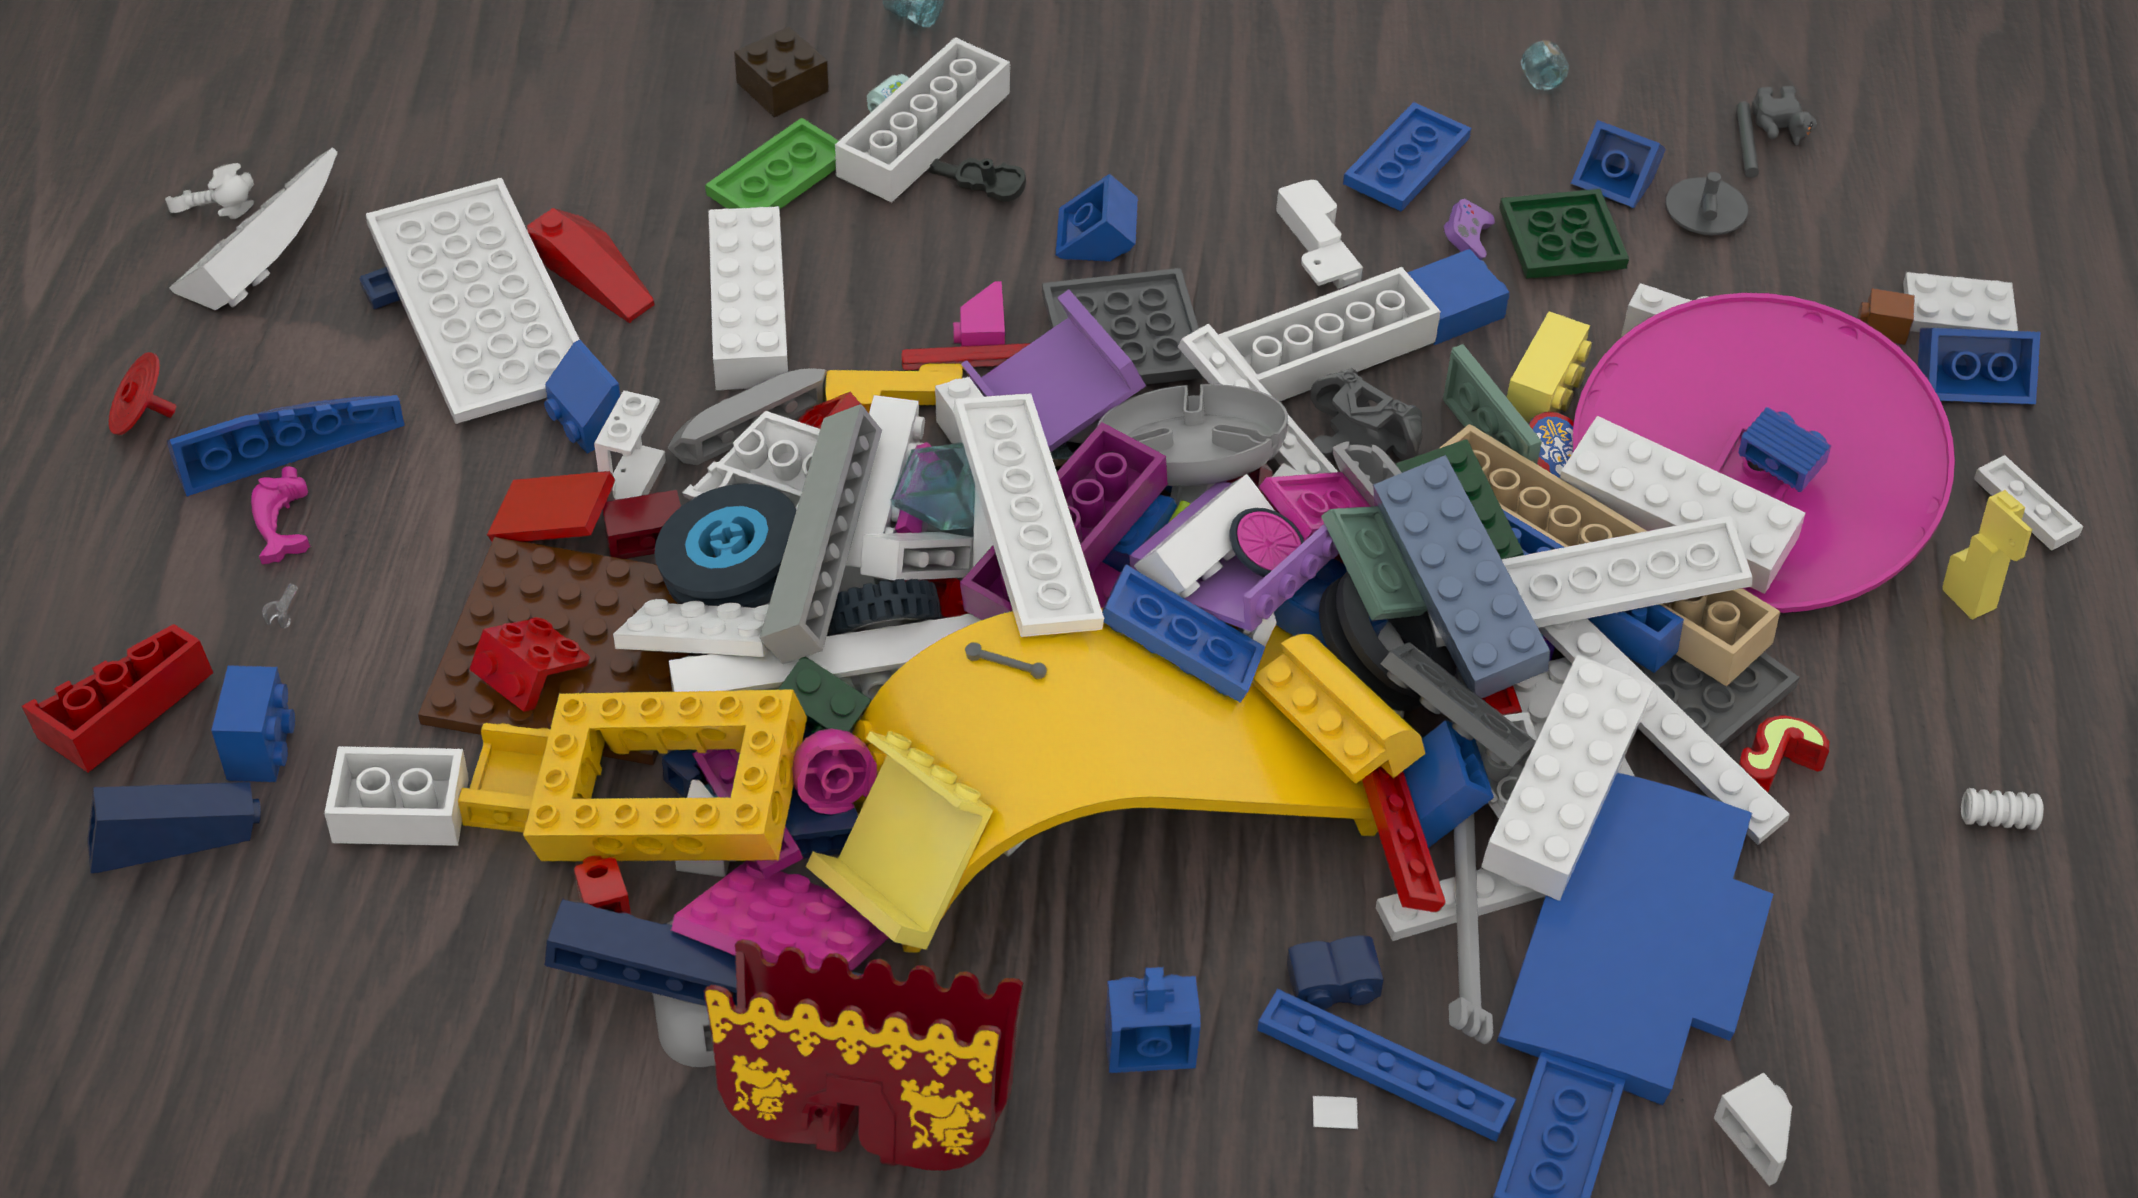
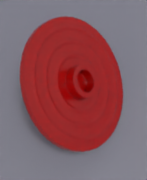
[109,352,176,435]

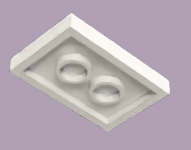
[1903,272,2018,332]

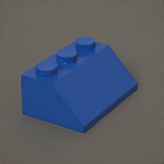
[1918,328,2041,404]

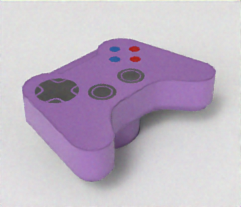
[1444,199,1495,260]

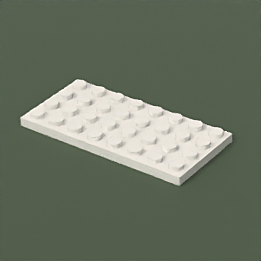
[366,178,580,424]

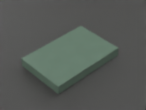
[1321,506,1427,620]

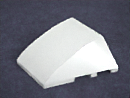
[682,411,820,510]

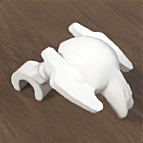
[165,163,254,219]

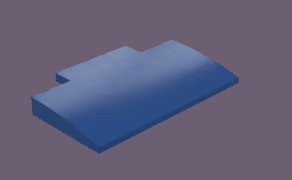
[1496,773,1773,1105]

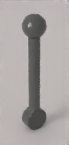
[965,642,1047,679]

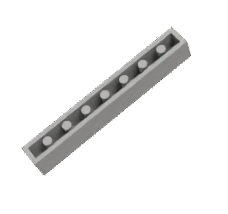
[759,404,882,664]

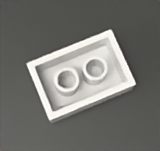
[324,746,469,846]

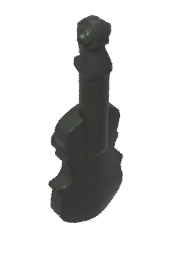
[927,158,1026,202]

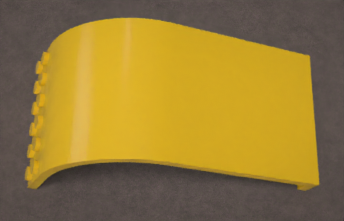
[852,608,1378,952]

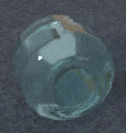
[1521,41,1569,90]

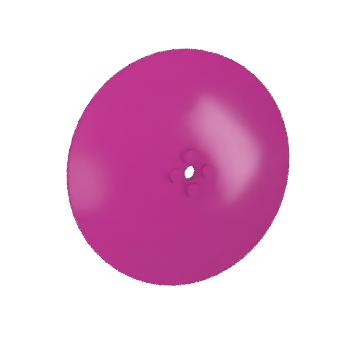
[1572,293,1955,613]

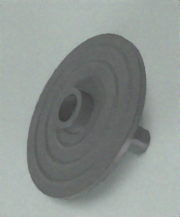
[1665,172,1748,235]

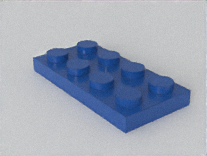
[1343,102,1471,212]
[1102,565,1265,703]
[1493,1052,1626,1198]

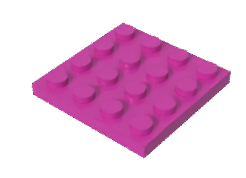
[671,860,889,972]

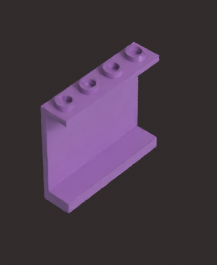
[961,290,1146,452]
[1130,481,1339,632]

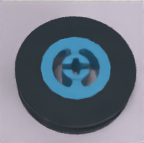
[655,483,797,608]

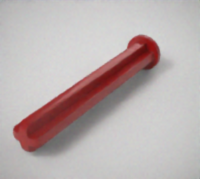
[901,343,1031,371]

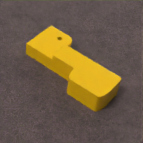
[825,363,963,413]

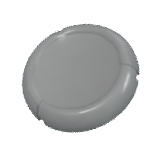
[1098,384,1288,486]

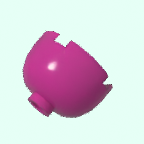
[792,729,877,815]

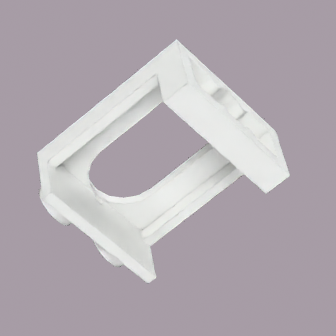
[594,390,666,502]

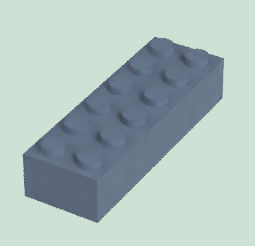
[1373,455,1550,698]

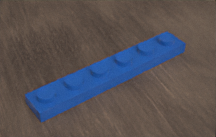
[1257,989,1516,1142]

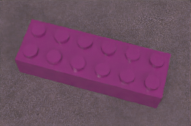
[960,422,1168,620]

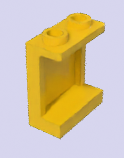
[458,723,550,833]

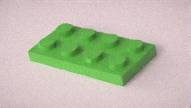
[705,118,839,209]

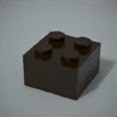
[734,26,829,117]

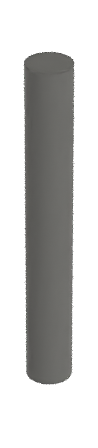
[1736,102,1759,178]

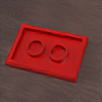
[487,471,616,542]

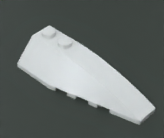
[169,147,337,310]

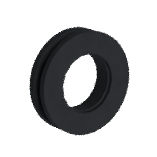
[1319,571,1457,711]

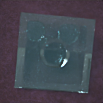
[890,443,975,530]

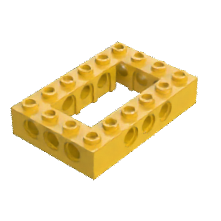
[523,690,807,861]

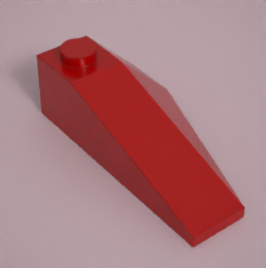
[527,208,655,323]

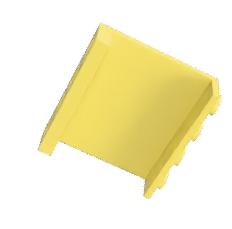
[806,731,993,950]

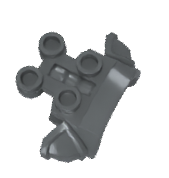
[1311,368,1423,462]

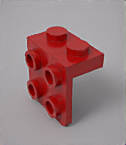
[469,617,590,712]

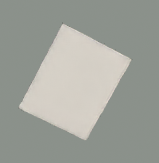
[1313,1096,1358,1129]

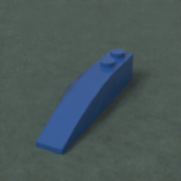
[167,395,405,496]

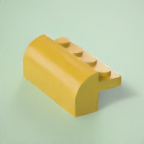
[1253,634,1425,784]

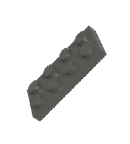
[1381,642,1536,767]

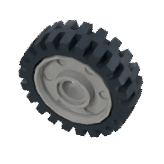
[827,579,942,636]

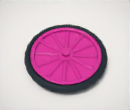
[1229,508,1304,577]

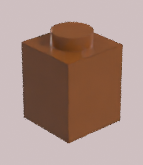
[1858,289,1915,345]

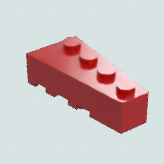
[22,624,213,773]

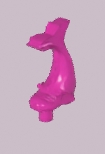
[251,466,310,565]

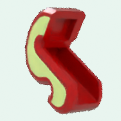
[1738,715,1830,793]

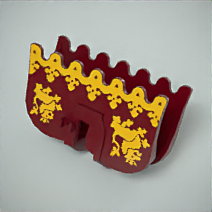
[704,939,1023,1171]

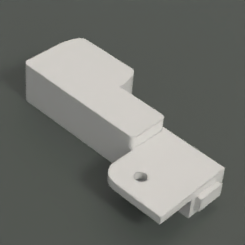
[1276,180,1363,289]

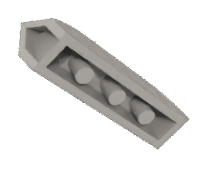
[668,369,827,465]

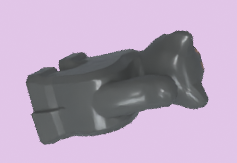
[1751,86,1817,146]

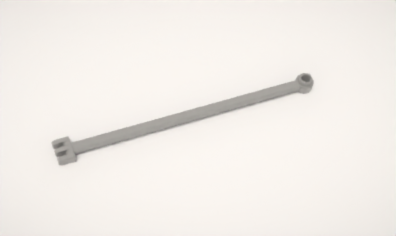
[1449,668,1493,1044]

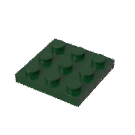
[1499,189,1629,279]

